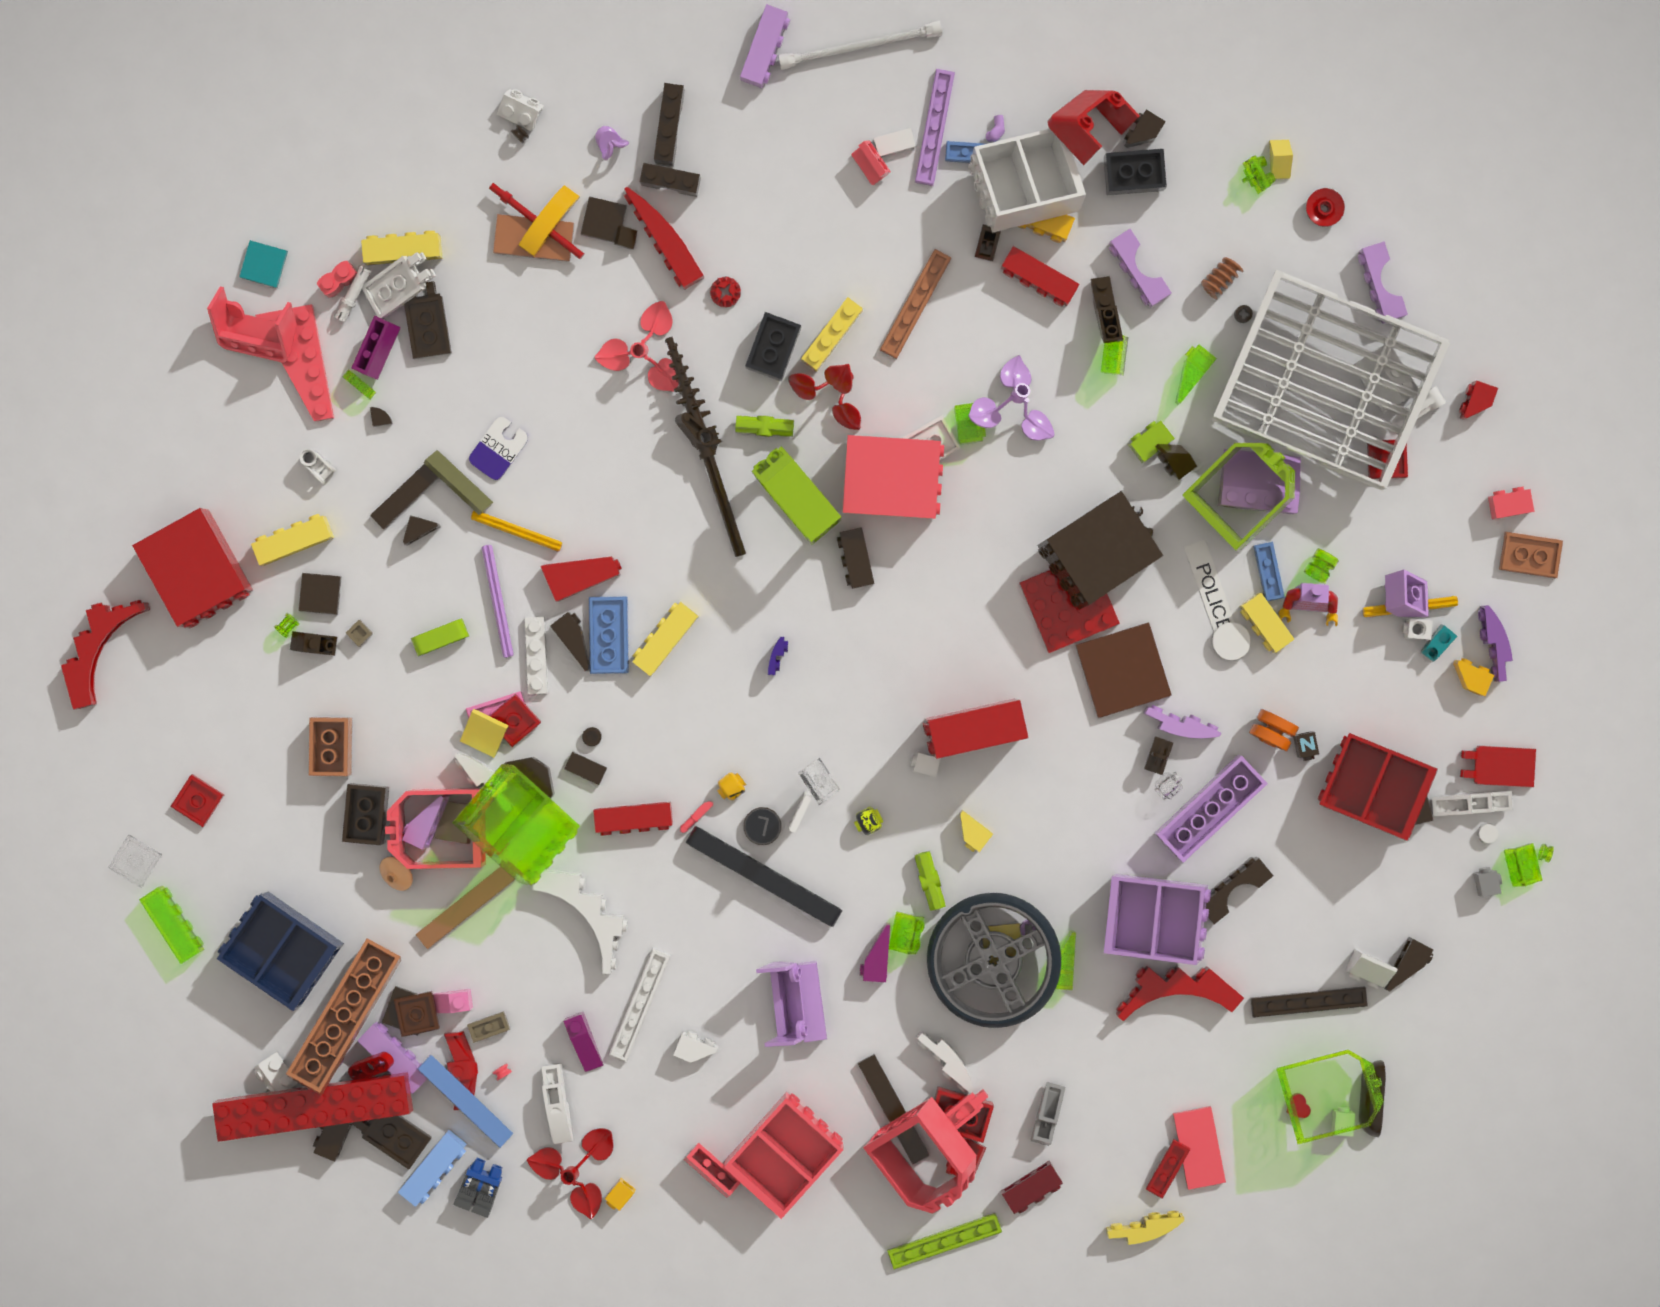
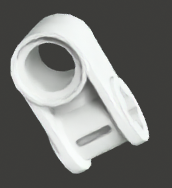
[299,449,336,484]

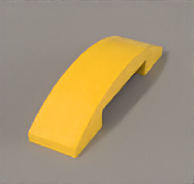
[519,185,580,257]

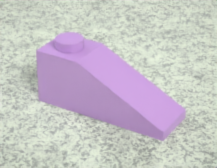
[402,794,450,850]

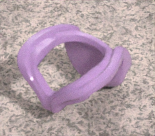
[595,126,629,161]

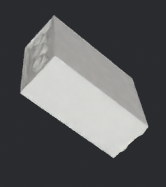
[968,129,1086,233]

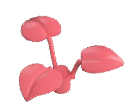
[594,301,679,392]

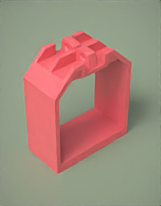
[385,788,486,869]
[863,1097,977,1214]

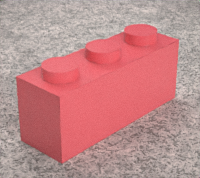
[683,1143,740,1198]

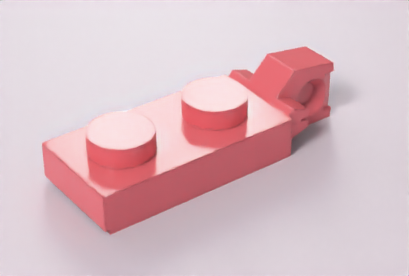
[945,1089,988,1129]

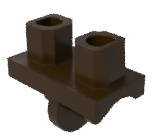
[1144,736,1173,775]

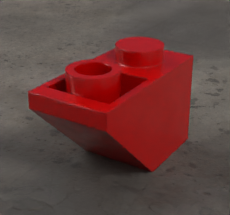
[1459,380,1498,420]

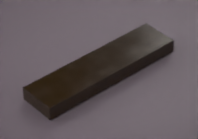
[370,464,439,529]

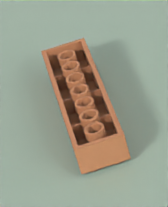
[286,938,401,1096]

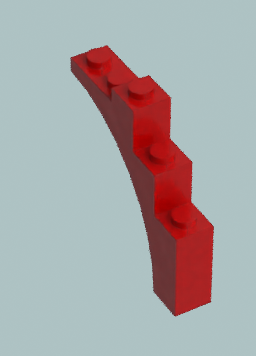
[61,600,150,710]
[1116,966,1244,1021]

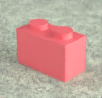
[1488,486,1535,519]

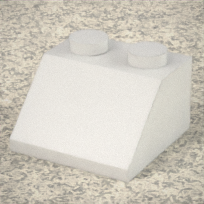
[1346,949,1398,989]

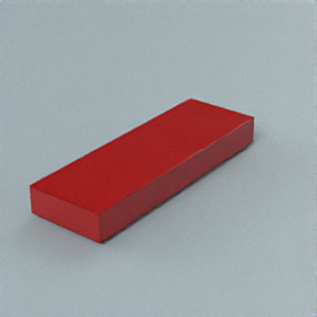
[1146,1139,1191,1199]

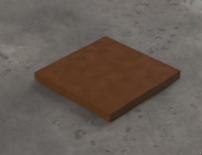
[1075,622,1172,718]

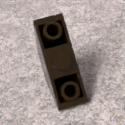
[503,757,555,798]

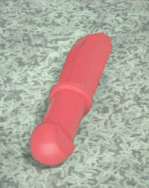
[680,801,713,833]

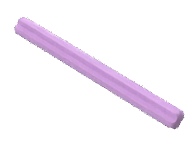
[482,545,513,658]

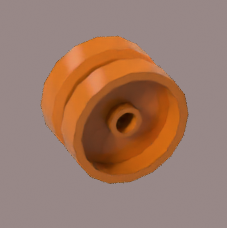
[1249,709,1299,752]

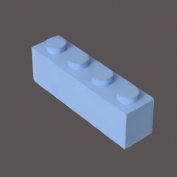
[398,1130,467,1207]

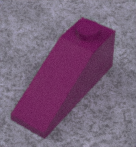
[859,923,890,982]
[563,1011,604,1072]

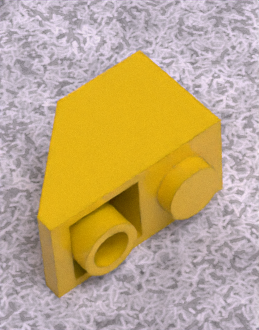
[1453,658,1494,696]

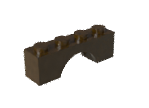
[654,83,685,166]
[1206,857,1274,925]

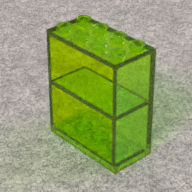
[452,764,580,885]

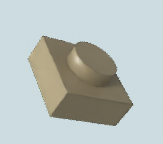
[346,620,374,647]

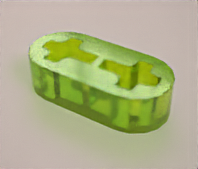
[342,369,376,400]

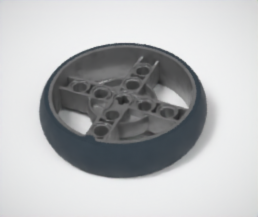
[927,893,1061,1028]

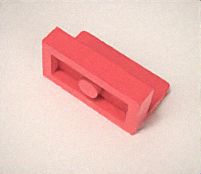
[851,140,891,185]

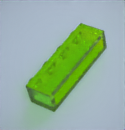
[139,886,205,964]

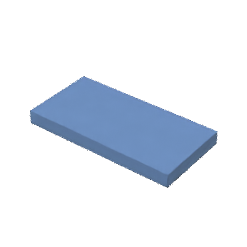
[589,597,629,674]

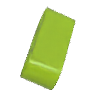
[411,618,469,656]

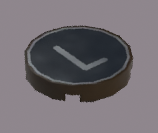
[743,807,781,845]

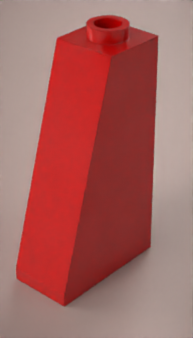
[540,556,622,602]

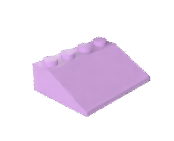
[1218,449,1301,514]

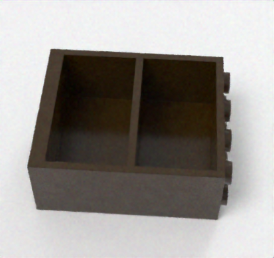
[1037,491,1164,610]

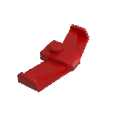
[444,1031,478,1110]

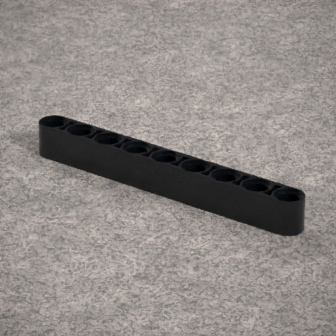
[685,826,843,927]

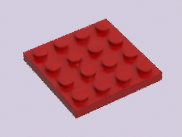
[1019,570,1120,653]

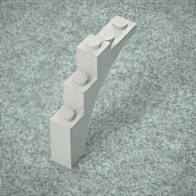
[533,869,627,974]

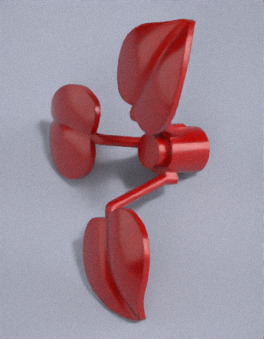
[788,364,861,430]
[527,1128,614,1219]

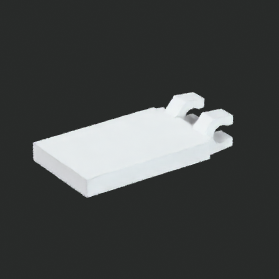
[362,252,436,319]

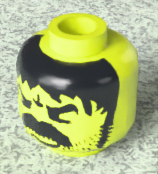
[854,807,883,835]

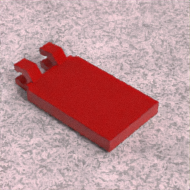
[1460,746,1536,787]

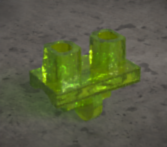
[1242,155,1276,194]

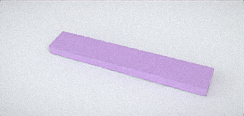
[915,69,955,186]

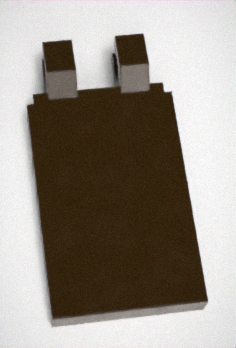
[404,281,452,359]
[352,1115,432,1169]

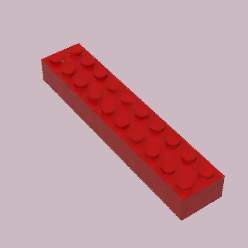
[212,1072,413,1142]

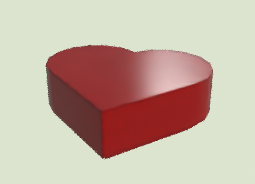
[1286,1093,1311,1118]

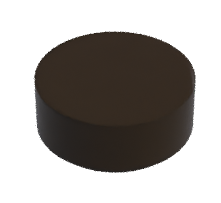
[582,727,602,746]

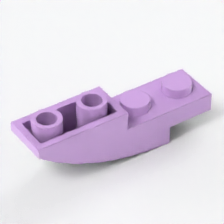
[1144,705,1221,738]

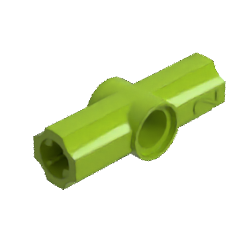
[735,416,794,437]
[914,851,946,911]

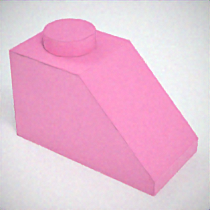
[433,989,473,1013]

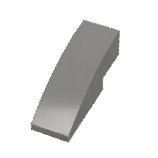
[1030,1082,1066,1146]

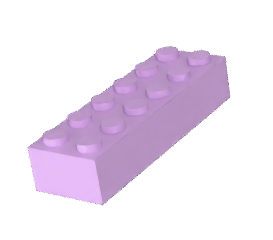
[1155,755,1268,863]

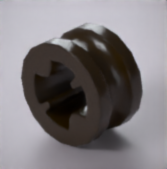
[511,124,529,144]
[1234,305,1253,323]

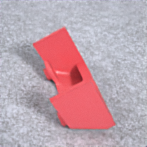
[207,286,296,362]

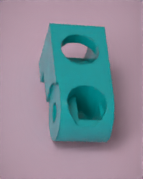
[1421,624,1458,662]

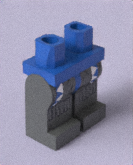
[453,1158,503,1218]

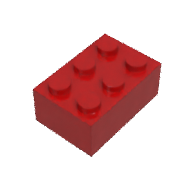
[934,1086,994,1143]

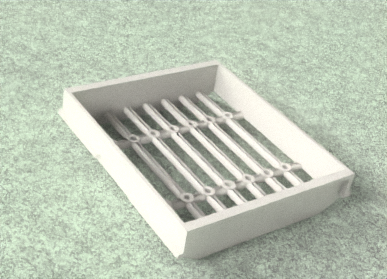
[1211,270,1450,491]

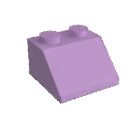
[1385,569,1428,617]

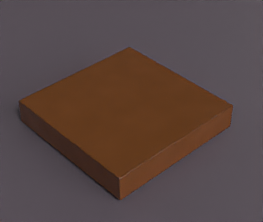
[394,991,440,1037]

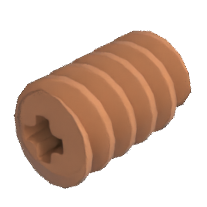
[1201,257,1244,300]

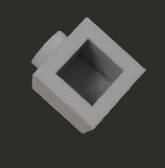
[1474,867,1502,897]

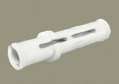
[334,265,371,322]

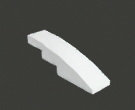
[1432,791,1513,816]

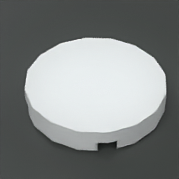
[1212,622,1251,660]

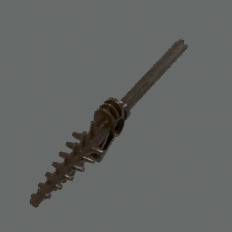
[665,337,746,557]

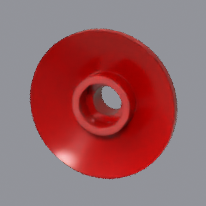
[1306,188,1345,227]

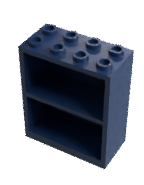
[217,892,344,1011]

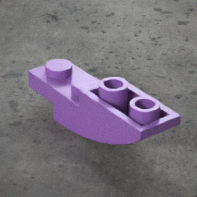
[1478,605,1513,682]

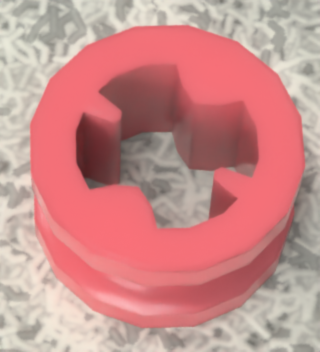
[492,1063,512,1081]

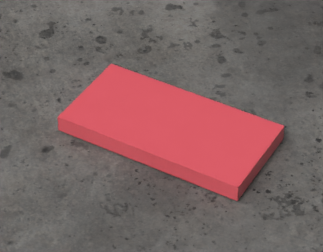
[1173,1106,1226,1190]

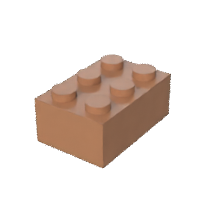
[309,717,352,776]

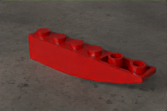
[624,187,704,290]

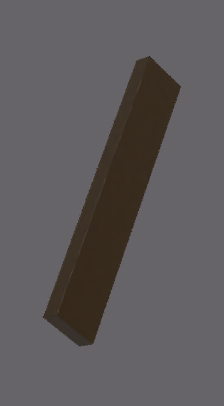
[1250,986,1368,1018]
[858,1054,929,1164]

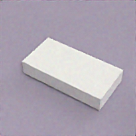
[874,128,916,157]

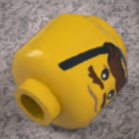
[717,772,746,801]

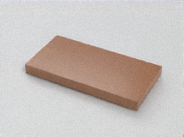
[493,214,574,262]

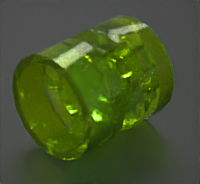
[1303,548,1339,584]

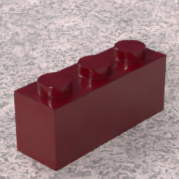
[1001,1161,1063,1214]

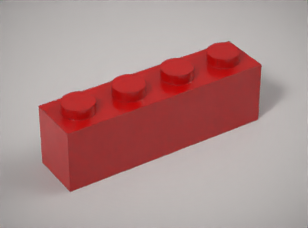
[1000,246,1080,307]
[593,801,673,836]

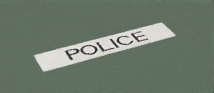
[1184,540,1235,632]

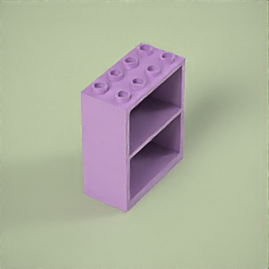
[1104,874,1211,965]

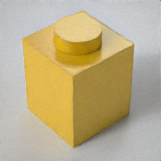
[605,1178,636,1211]

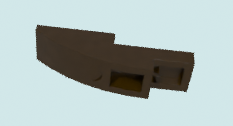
[1090,276,1123,343]

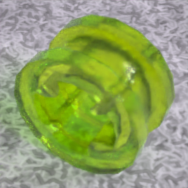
[1538,844,1554,863]

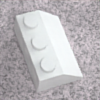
[1353,344,1418,413]

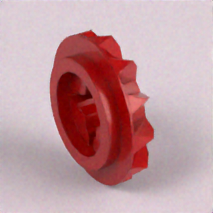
[710,276,741,307]

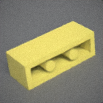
[1239,593,1295,653]

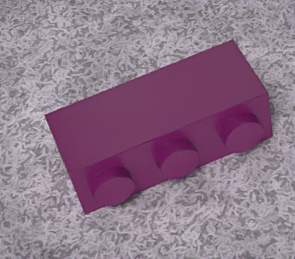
[351,315,401,380]

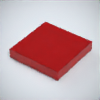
[1367,440,1408,479]
[489,693,541,747]
[170,774,224,827]

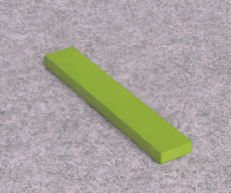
[887,1213,1002,1269]

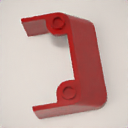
[1047,90,1140,165]

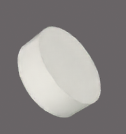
[1478,824,1498,843]

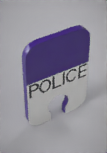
[469,417,528,480]

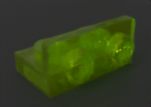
[1504,843,1543,887]
[889,912,925,954]

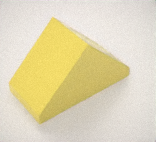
[1269,140,1293,179]

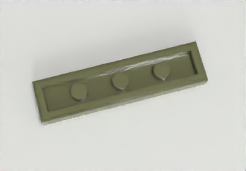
[424,450,493,515]

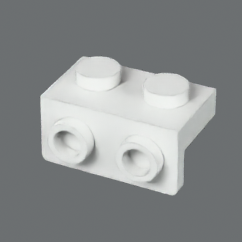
[497,89,544,131]
[254,1052,298,1092]

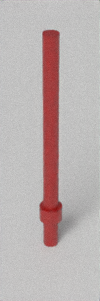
[489,183,585,259]

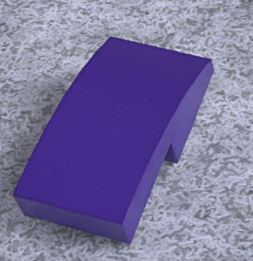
[768,637,788,675]

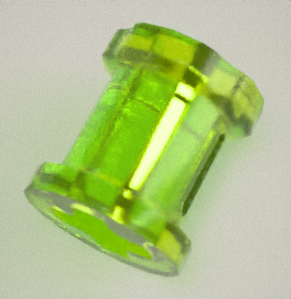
[274,613,300,638]

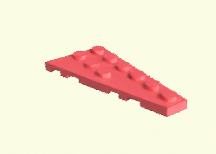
[255,304,334,422]

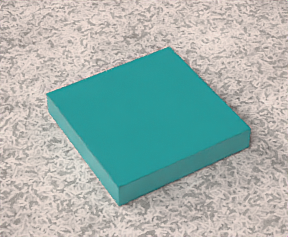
[239,240,288,288]

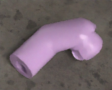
[986,115,1005,142]

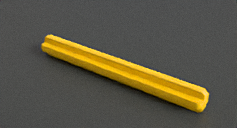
[471,511,562,551]
[1363,596,1458,617]

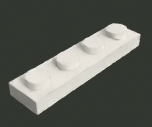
[525,617,548,694]

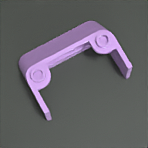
[756,962,808,1047]

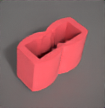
[317,261,357,298]

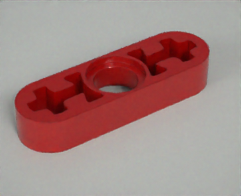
[348,1052,394,1080]

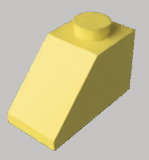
[960,810,993,852]

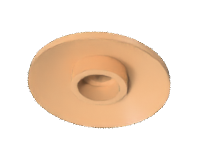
[379,857,413,891]

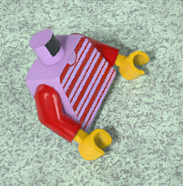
[1278,583,1338,626]

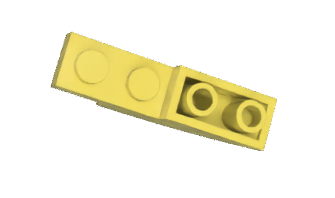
[1106,1211,1184,1245]

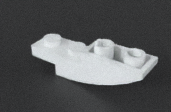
[454,753,514,813]
[916,1031,974,1093]
[541,1064,573,1144]

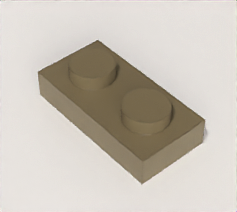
[467,1011,510,1043]

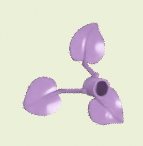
[968,355,1055,441]

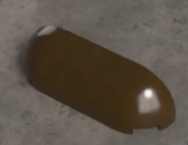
[1359,1060,1386,1138]

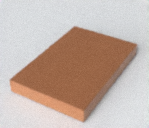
[1499,532,1563,579]

